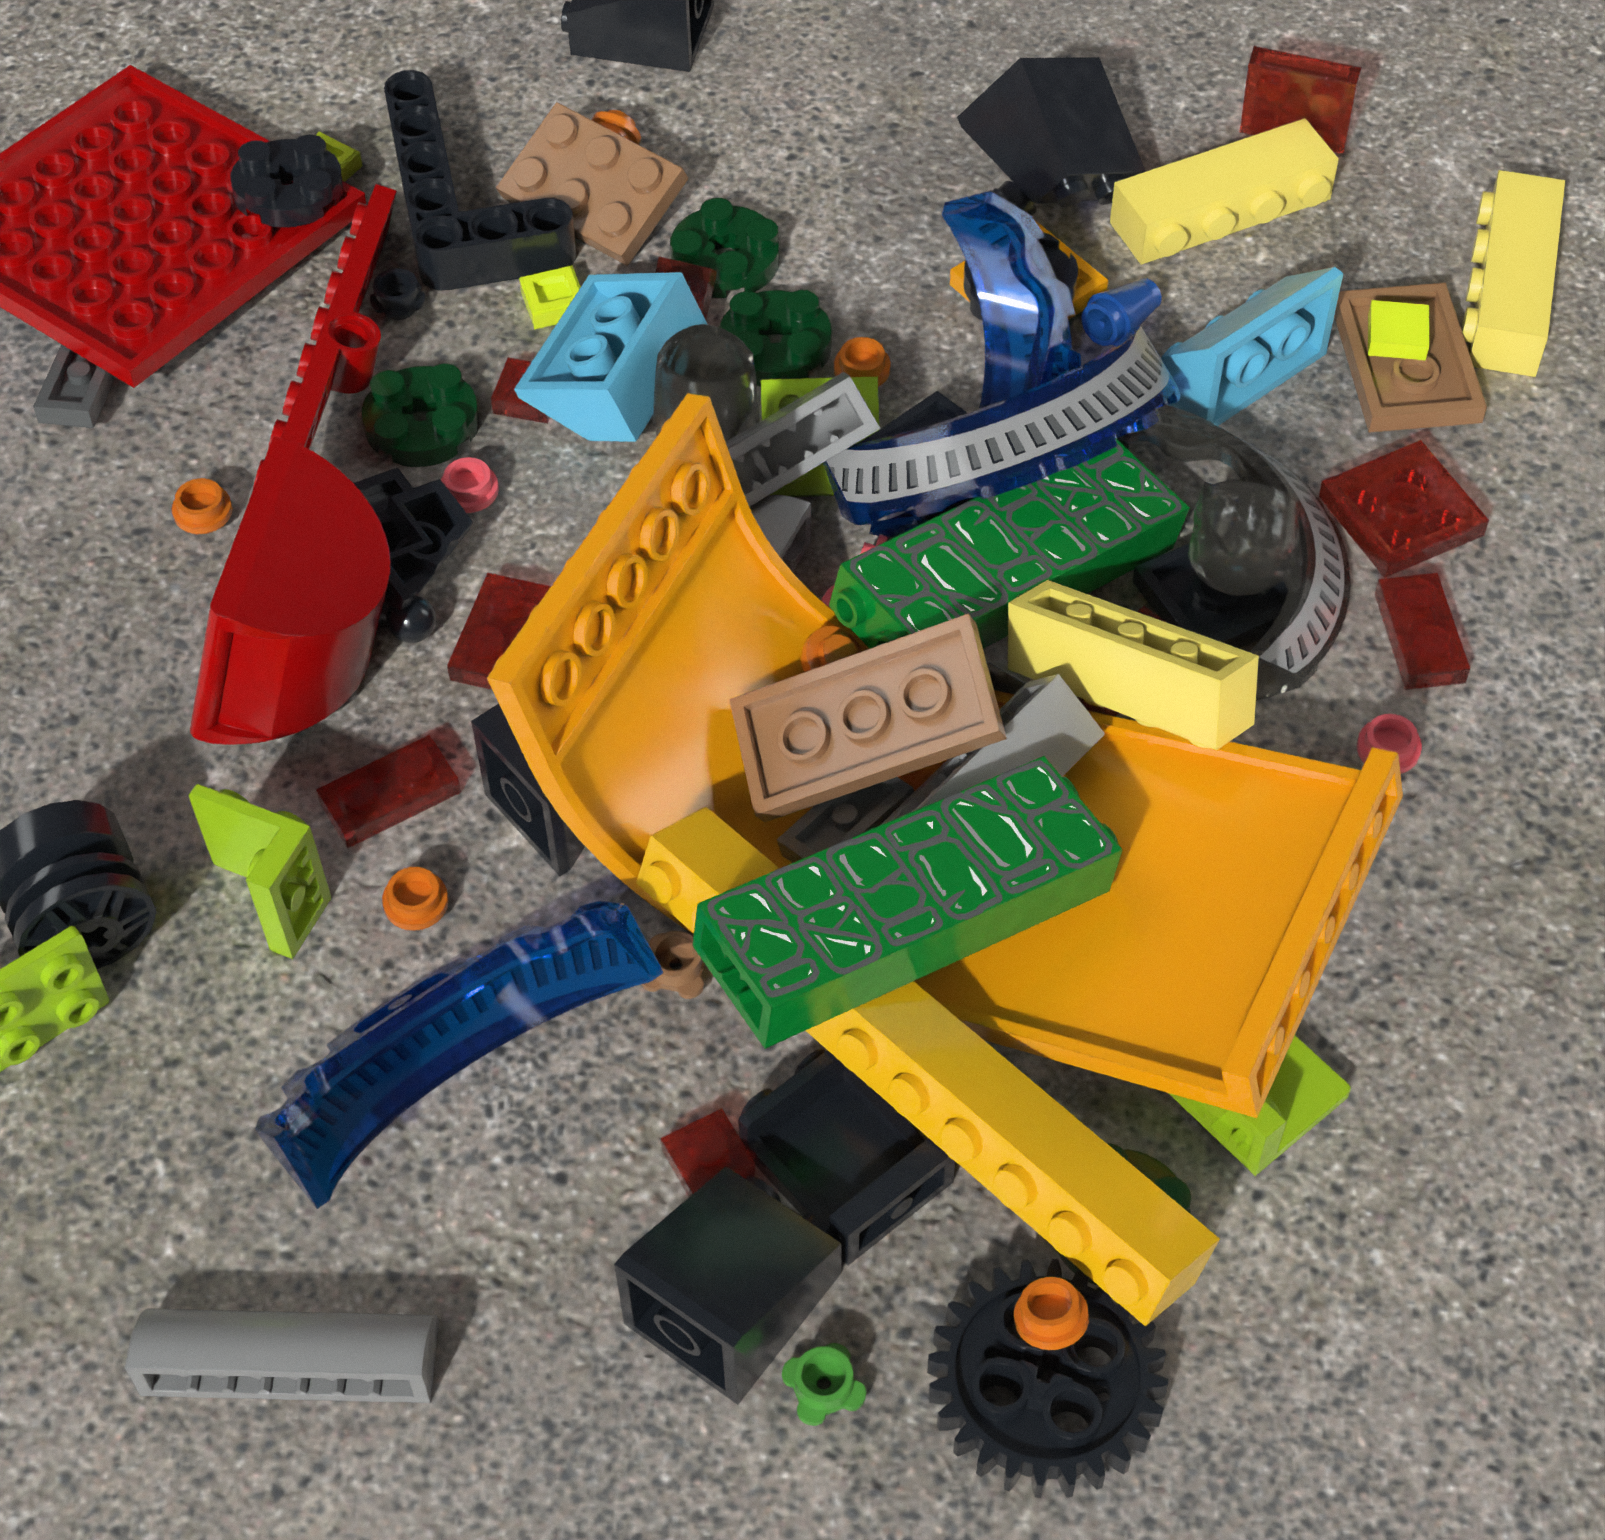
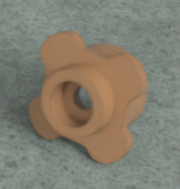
[640,931,705,999]

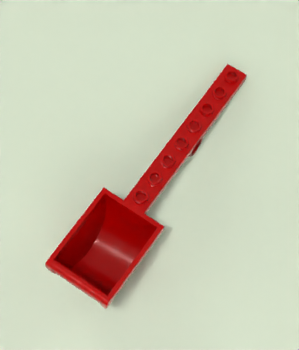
[190,184,397,745]

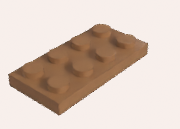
[729,613,1007,823]

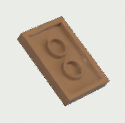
[496,102,689,266]
[1334,282,1487,433]

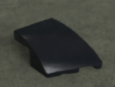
[354,467,473,610]

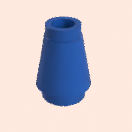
[1082,278,1162,346]

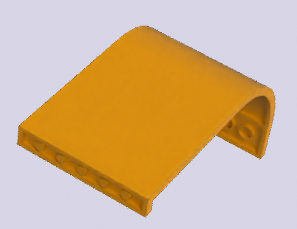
[487,393,1403,1118]

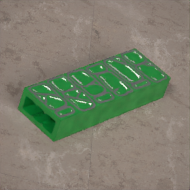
[829,433,1190,649]
[692,756,1123,1049]

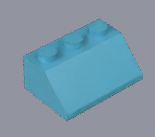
[1156,267,1343,435]
[514,272,708,442]

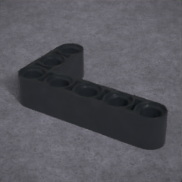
[384,70,577,291]

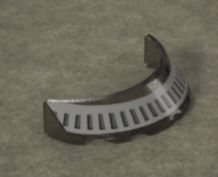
[1114,401,1351,701]

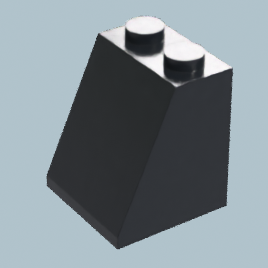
[561,0,714,72]
[957,57,1146,207]
[471,703,585,877]
[614,1166,841,1405]

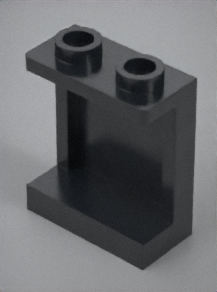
[738,1049,955,1266]

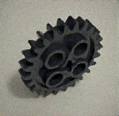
[927,1259,1169,1498]

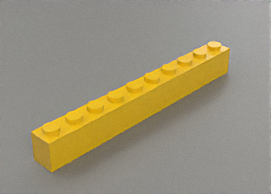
[636,807,1220,1326]

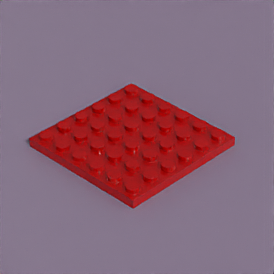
[0,65,366,388]

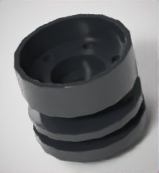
[0,800,157,969]

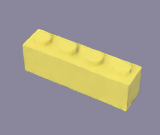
[1110,118,1339,265]
[1462,170,1565,377]
[1008,580,1259,750]

